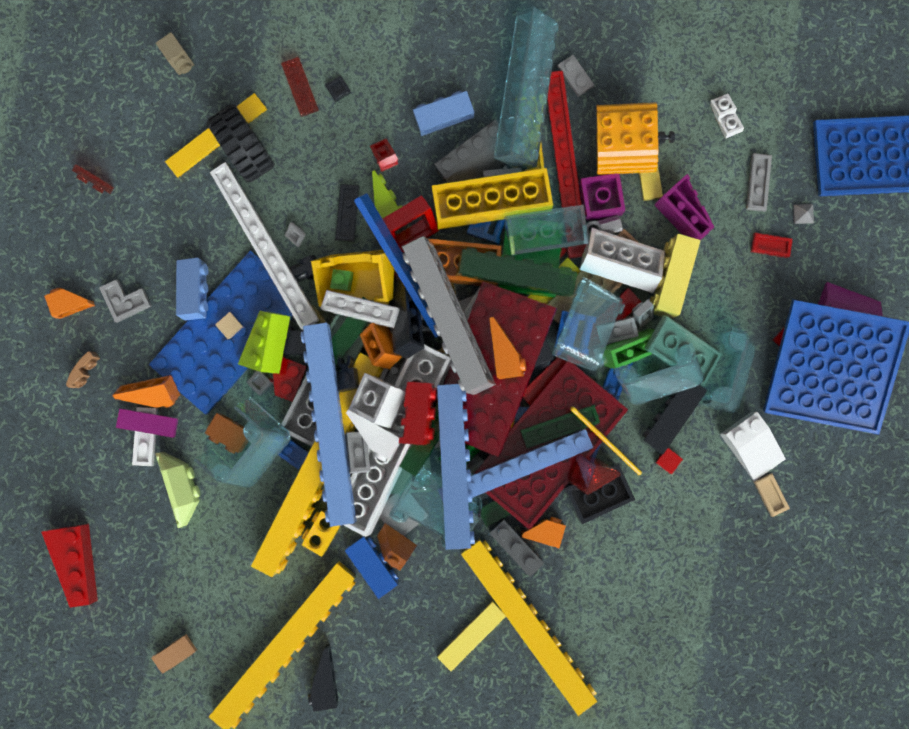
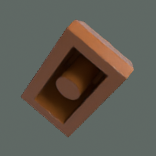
[377,523,417,571]

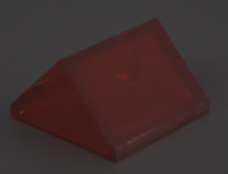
[568,454,621,495]

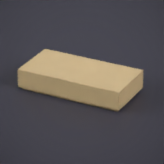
[754,473,790,517]

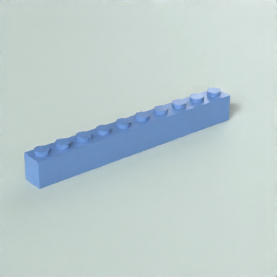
[301,323,356,527]

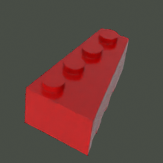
[41,524,98,608]

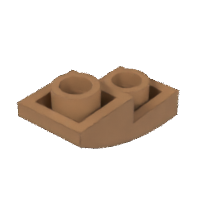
[66,351,100,388]
[151,634,197,674]

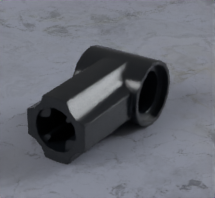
[289,255,317,282]

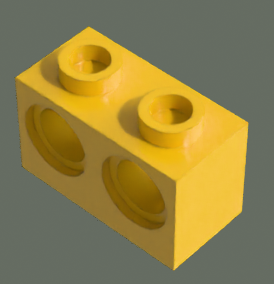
[302,509,341,557]

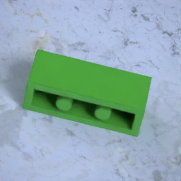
[600,328,655,369]

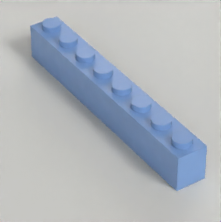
[437,384,475,550]
[438,429,593,502]

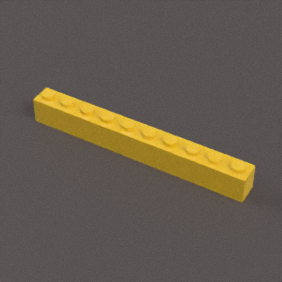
[461,538,597,716]
[209,561,356,729]

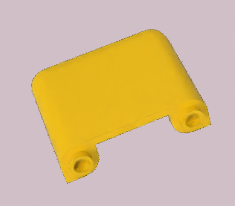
[311,250,394,307]

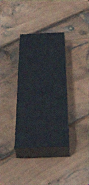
[335,184,360,242]

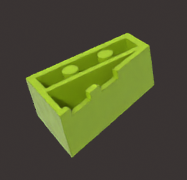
[238,311,290,374]

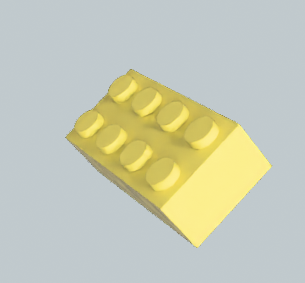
[649,234,701,319]

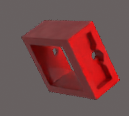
[382,195,439,252]

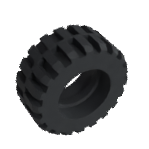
[207,104,275,182]

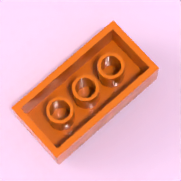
[427,238,502,286]

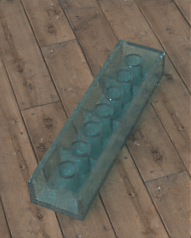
[494,6,559,170]

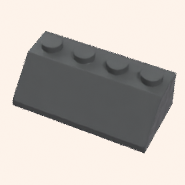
[434,120,517,183]

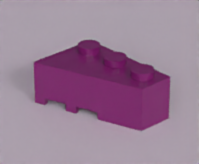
[654,174,714,240]

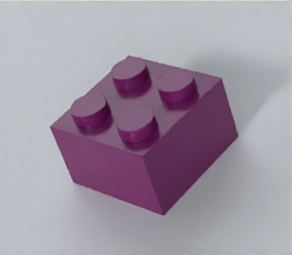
[579,174,625,221]

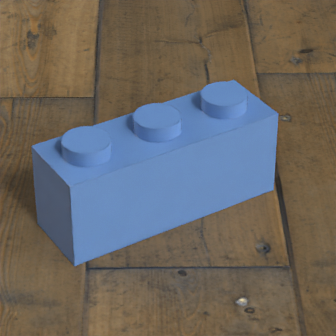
[413,91,474,136]
[176,258,208,321]

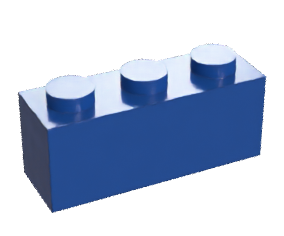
[345,536,399,599]

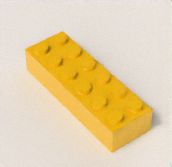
[432,168,553,229]

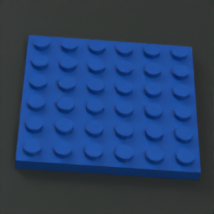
[763,299,909,435]

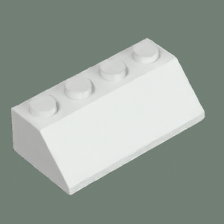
[580,228,665,293]

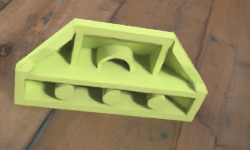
[155,452,200,528]

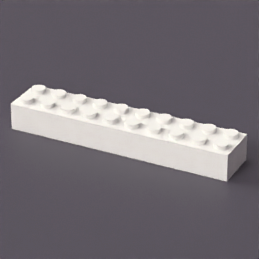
[344,344,452,537]

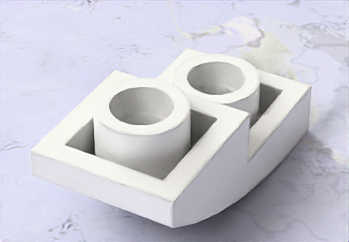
[710,94,744,138]

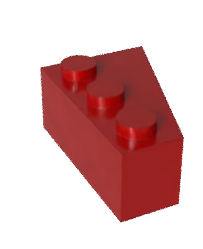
[399,382,437,445]

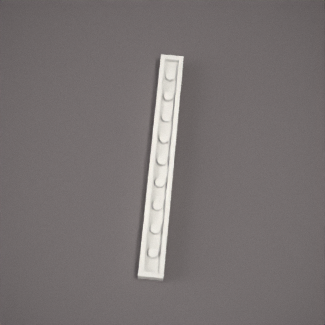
[210,162,319,331]

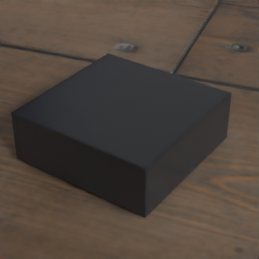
[325,76,351,103]

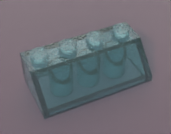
[504,205,589,255]

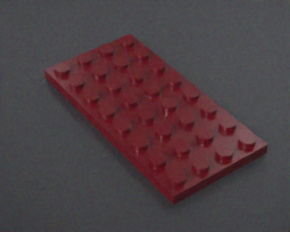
[434,281,557,457]
[475,360,628,530]

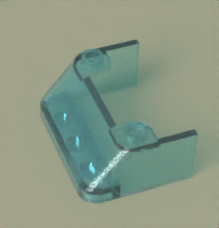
[194,397,290,488]

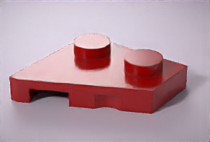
[273,357,307,402]

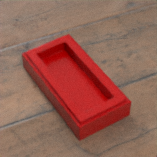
[751,233,793,258]

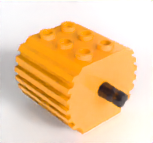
[596,102,675,175]

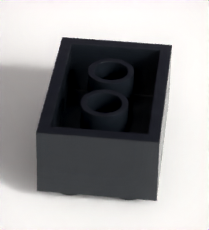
[564,463,635,524]

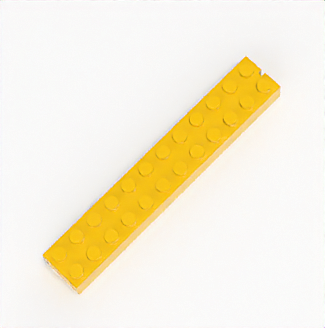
[251,353,384,577]

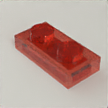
[72,164,114,194]

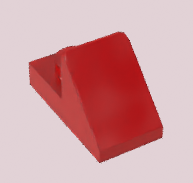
[370,139,398,172]

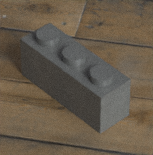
[489,518,544,577]

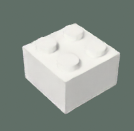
[349,373,406,428]

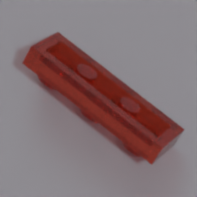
[281,57,319,117]

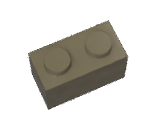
[156,32,194,75]

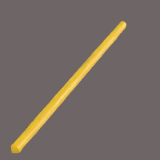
[571,407,642,475]

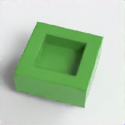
[330,269,353,291]

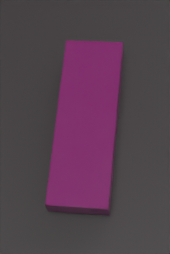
[116,409,178,438]

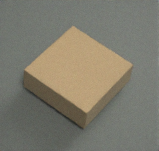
[215,312,243,339]

